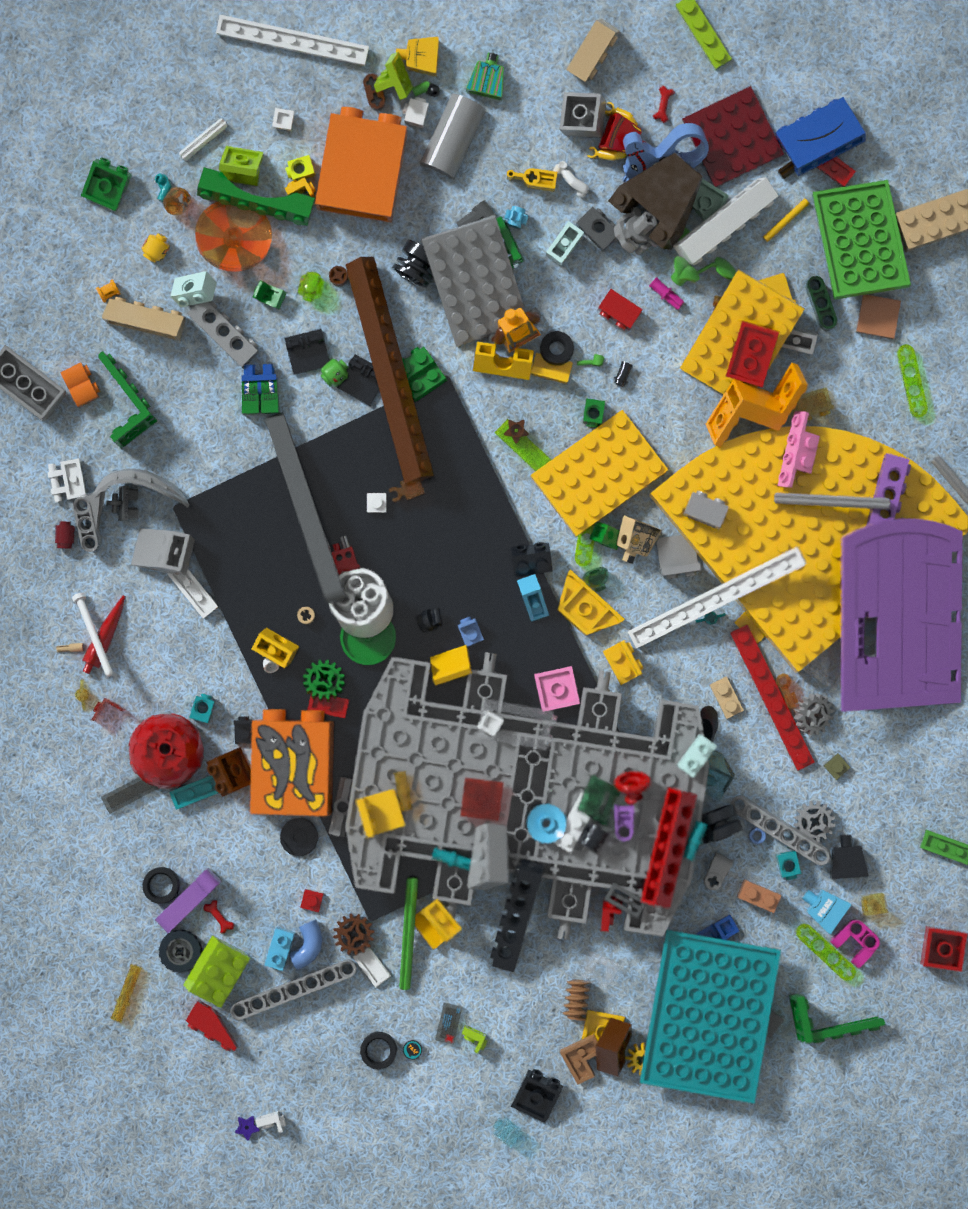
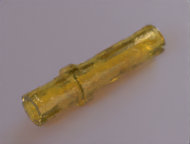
[111,964,142,1022]

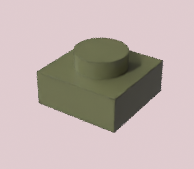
[823,753,851,780]

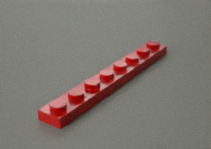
[730,624,815,771]

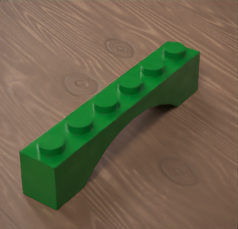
[197,167,315,226]

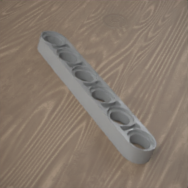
[730,795,831,865]

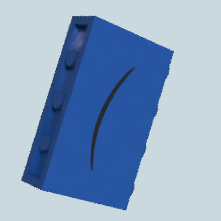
[776,97,866,177]

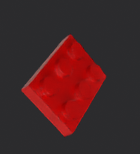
[726,320,780,388]

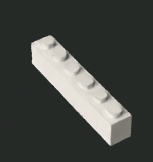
[673,177,778,265]

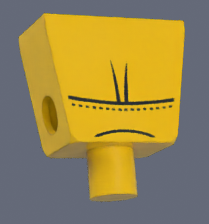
[396,37,439,77]

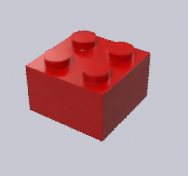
[920,926,967,972]

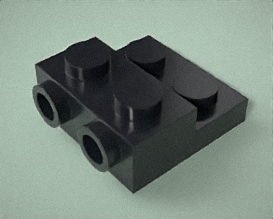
[511,1069,563,1123]

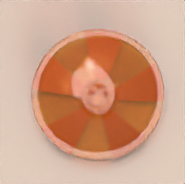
[195,202,272,272]

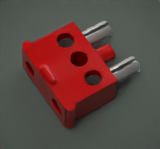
[327,536,361,575]

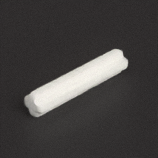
[179,118,227,161]

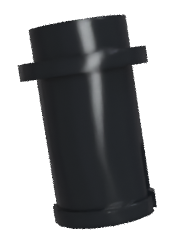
[613,361,633,387]

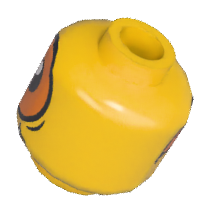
[142,233,170,263]

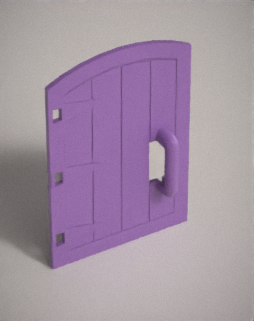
[841,518,963,712]

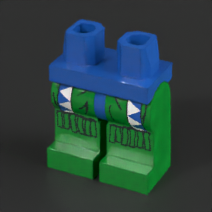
[241,364,280,415]

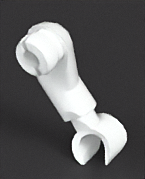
[553,161,589,198]

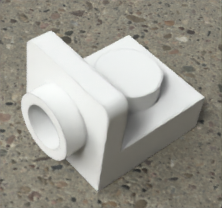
[255,1111,286,1133]

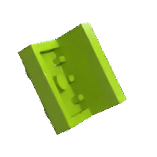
[374,52,413,100]
[219,146,264,186]

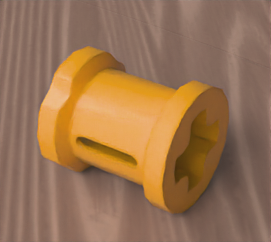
[96,279,121,303]

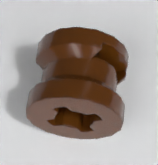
[329,266,348,287]

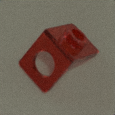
[91,698,125,721]

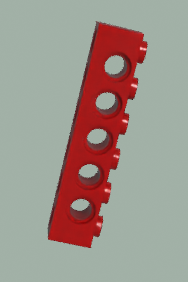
[641,787,697,909]

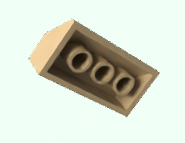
[102,297,186,341]

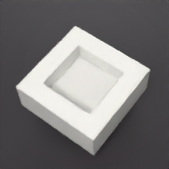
[272,108,295,131]
[367,493,387,513]
[477,710,503,737]

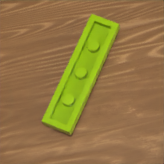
[675,0,732,70]

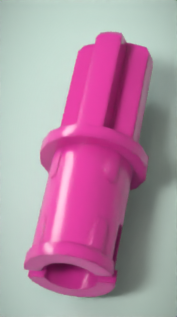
[649,277,684,310]

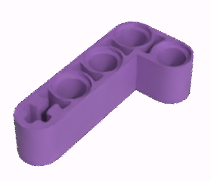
[155,868,222,933]

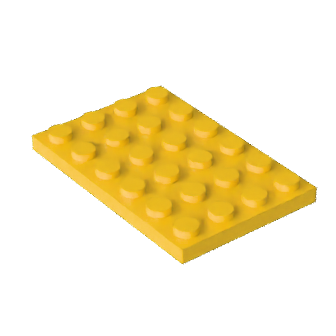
[680,269,805,395]
[530,409,668,537]

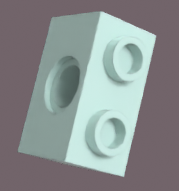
[546,221,584,266]
[171,271,217,308]
[676,734,716,777]

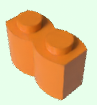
[60,362,101,407]

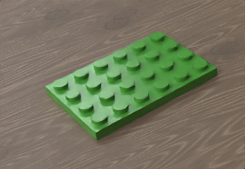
[812,180,911,300]

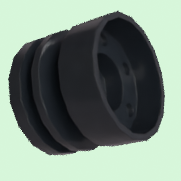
[392,239,433,288]

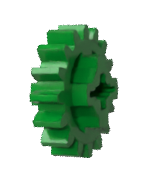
[303,660,345,702]

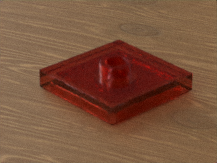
[460,777,504,821]

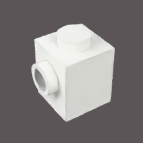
[403,97,429,129]

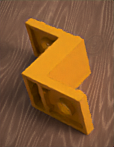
[706,363,808,447]

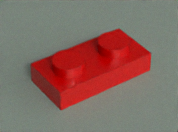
[816,157,856,187]
[308,693,349,718]

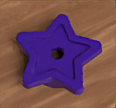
[235,1116,260,1140]

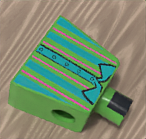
[466,53,504,101]

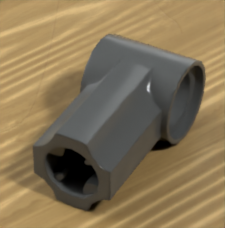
[456,200,496,227]

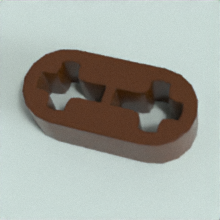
[363,74,385,110]

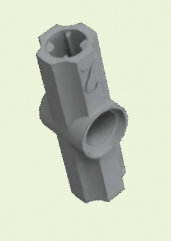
[329,777,353,837]

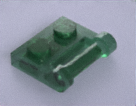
[576,775,621,826]

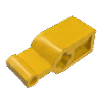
[507,168,557,192]

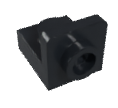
[233,716,253,744]

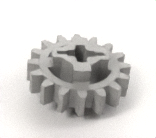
[794,693,834,735]
[793,801,835,842]

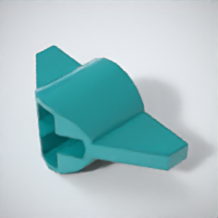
[695,611,726,625]

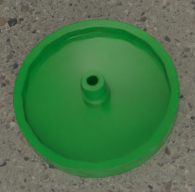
[340,621,396,665]

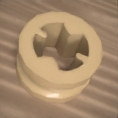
[297,607,315,624]

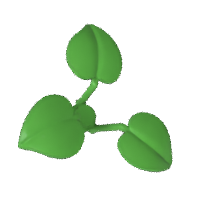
[671,227,736,286]

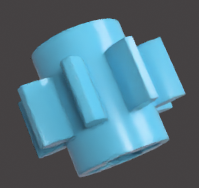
[504,206,528,229]

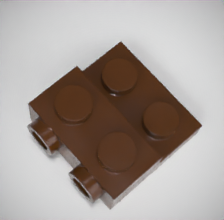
[206,747,251,797]

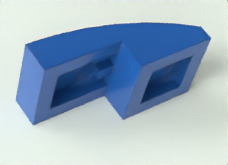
[696,914,739,940]

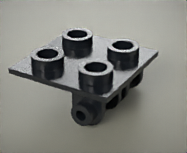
[284,329,329,375]
[337,354,379,406]

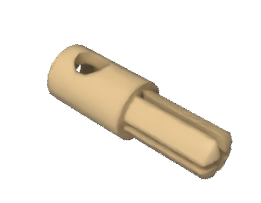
[56,643,84,652]

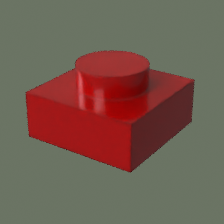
[300,889,324,912]

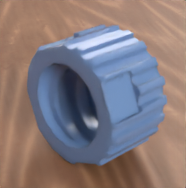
[748,827,766,845]

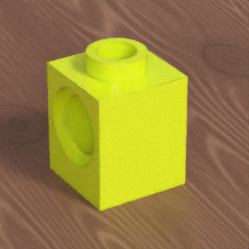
[285,155,316,181]

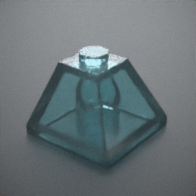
[705,750,735,801]

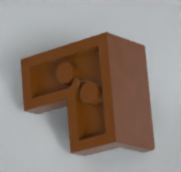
[596,1018,632,1077]

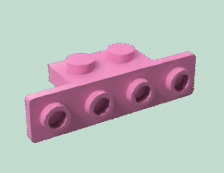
[778,411,820,487]

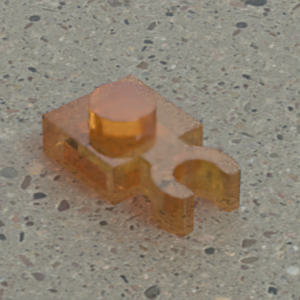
[389,481,425,502]

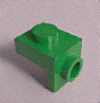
[253,280,287,310]

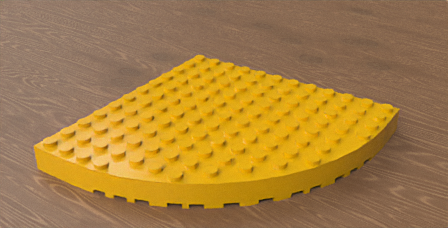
[649,426,968,673]

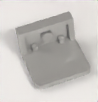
[656,535,701,579]

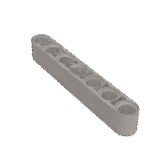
[231,959,357,1020]

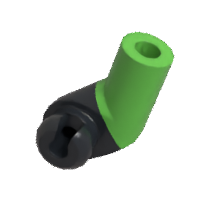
[412,81,440,97]

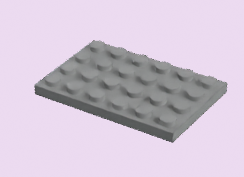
[422,215,525,347]

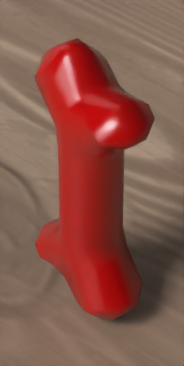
[652,86,675,123]
[203,900,234,934]

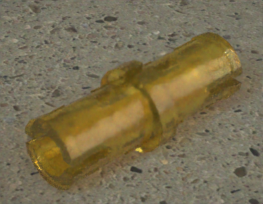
[393,771,413,811]

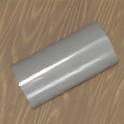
[420,94,486,179]
[0,345,66,422]

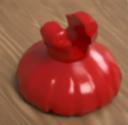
[614,771,651,805]

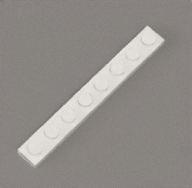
[216,15,369,66]

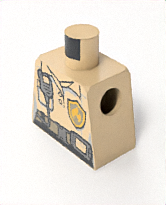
[617,515,661,564]

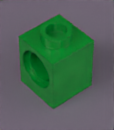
[583,398,605,428]
[589,522,620,550]

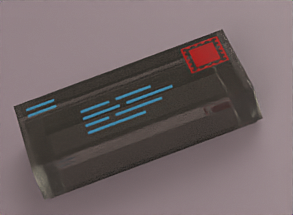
[435,1002,463,1045]

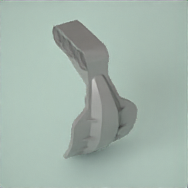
[73,468,190,552]

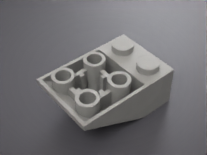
[131,528,195,577]

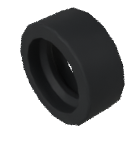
[142,867,180,904]
[360,1032,397,1070]

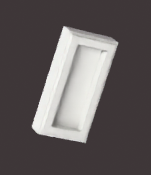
[353,947,391,987]

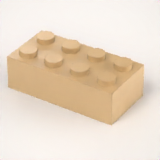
[896,189,968,252]

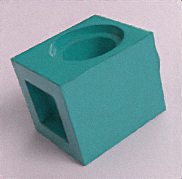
[189,693,216,723]
[776,850,801,880]

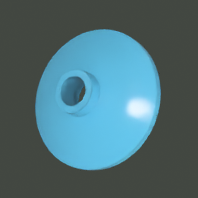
[527,804,566,843]

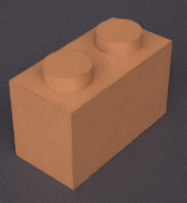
[737,879,781,913]

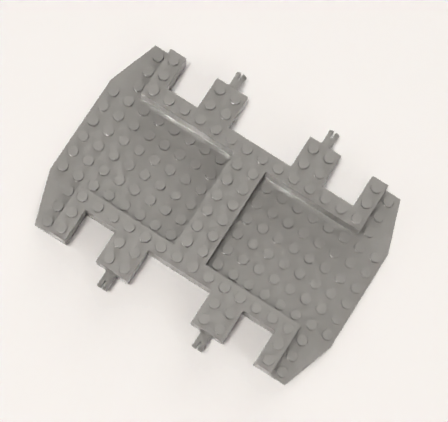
[345,652,709,940]

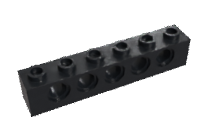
[490,859,545,972]

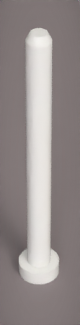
[72,593,113,677]

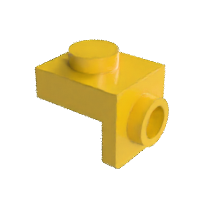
[284,177,316,198]

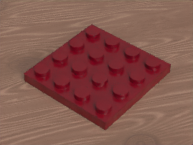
[682,86,784,187]

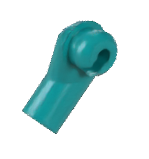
[155,173,172,203]

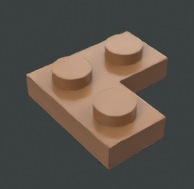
[560,1034,598,1085]

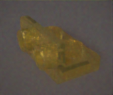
[793,387,834,421]

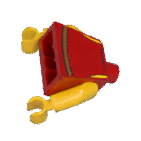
[587,102,647,161]

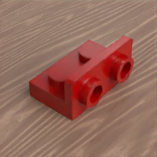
[601,895,623,932]

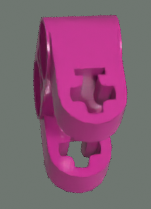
[830,919,880,968]

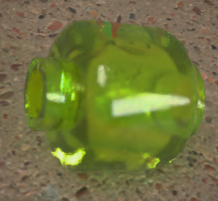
[298,272,324,302]

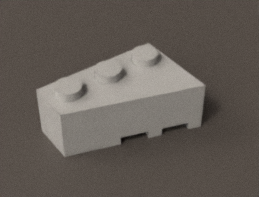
[467,823,508,890]

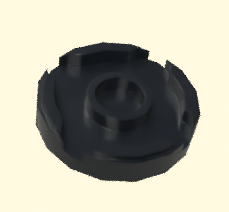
[280,818,318,856]

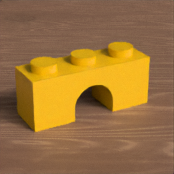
[473,342,534,380]

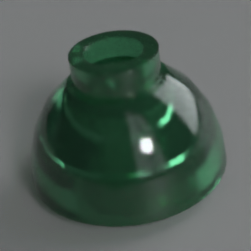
[582,567,609,592]

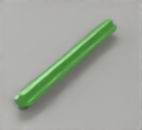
[399,877,418,990]

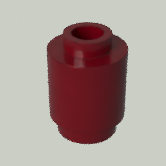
[55,521,75,549]

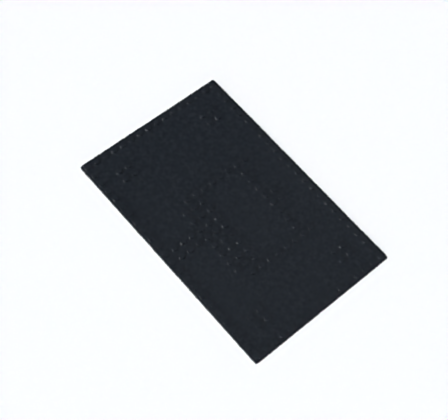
[173,376,620,921]

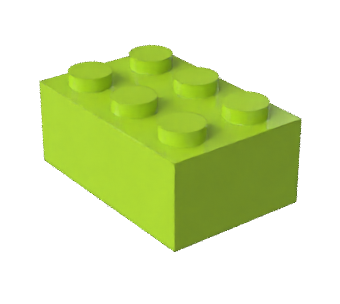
[183,935,250,1008]

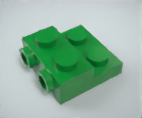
[81,157,132,211]
[402,347,447,402]

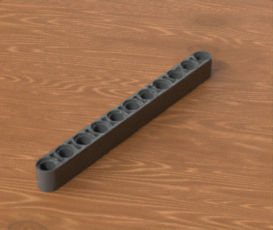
[265,412,346,604]

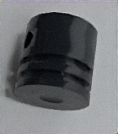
[578,822,610,854]

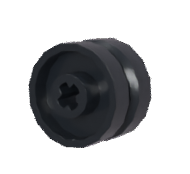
[701,804,743,844]

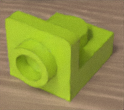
[462,1025,488,1054]

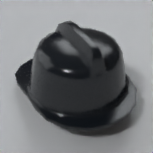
[700,706,718,743]

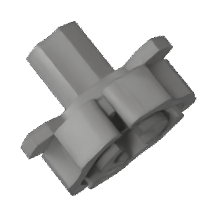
[614,207,658,255]

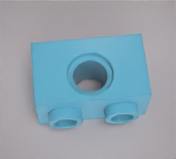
[264,927,295,971]

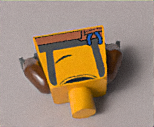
[487,307,542,353]

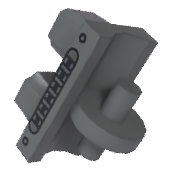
[107,486,138,521]

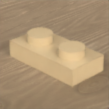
[709,676,744,719]

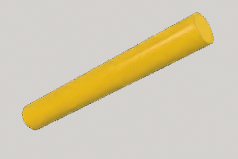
[763,198,810,242]

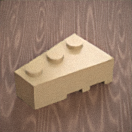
[566,19,620,82]

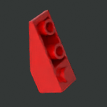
[185,1000,238,1051]

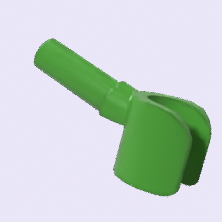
[577,354,604,366]

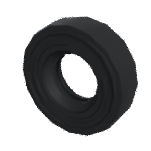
[540,331,574,366]

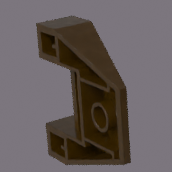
[608,153,703,250]

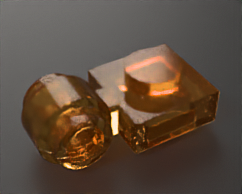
[776,673,798,711]

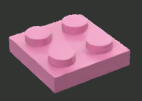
[534,666,580,712]

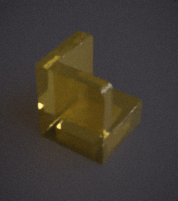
[860,893,888,916]

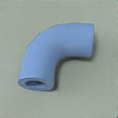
[289,919,323,970]

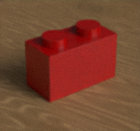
[598,289,643,331]

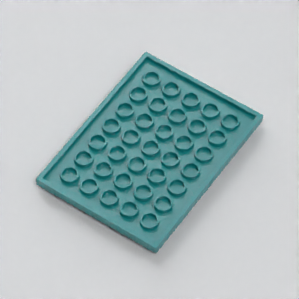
[639,929,781,1104]

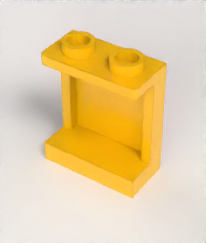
[415,899,462,949]

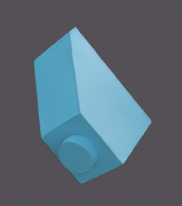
[517,574,549,622]

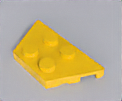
[557,569,625,636]

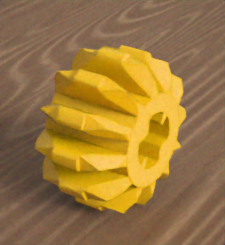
[625,1042,645,1076]

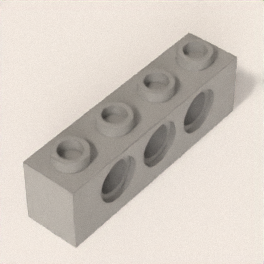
[187,301,259,368]

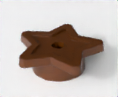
[504,420,529,444]

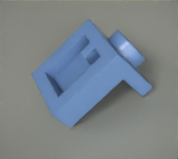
[458,616,484,647]

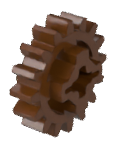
[333,914,375,955]

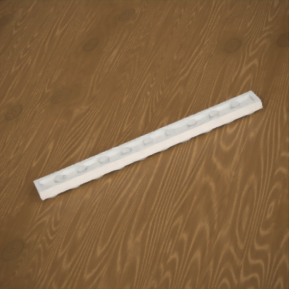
[628,547,807,648]

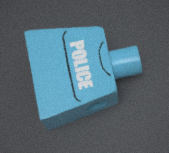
[802,890,852,934]

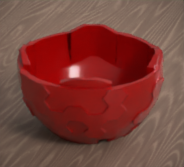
[128,713,204,789]

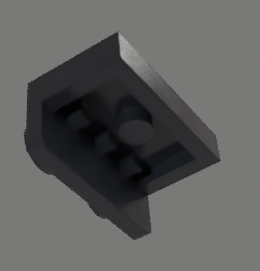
[511,542,553,577]

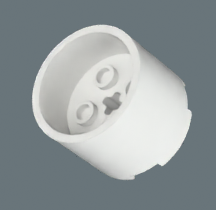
[330,569,393,638]

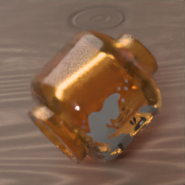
[163,187,191,216]

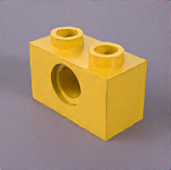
[252,628,300,668]

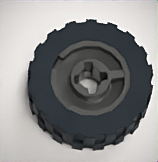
[159,929,202,973]

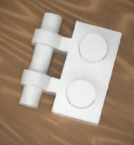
[47,458,87,502]

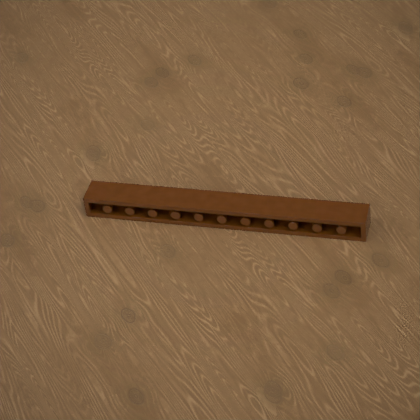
[345,257,434,484]

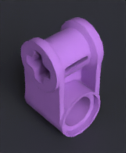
[614,804,634,841]

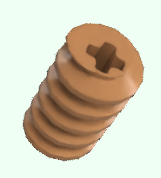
[562,979,591,1021]

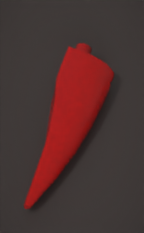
[82,595,125,674]

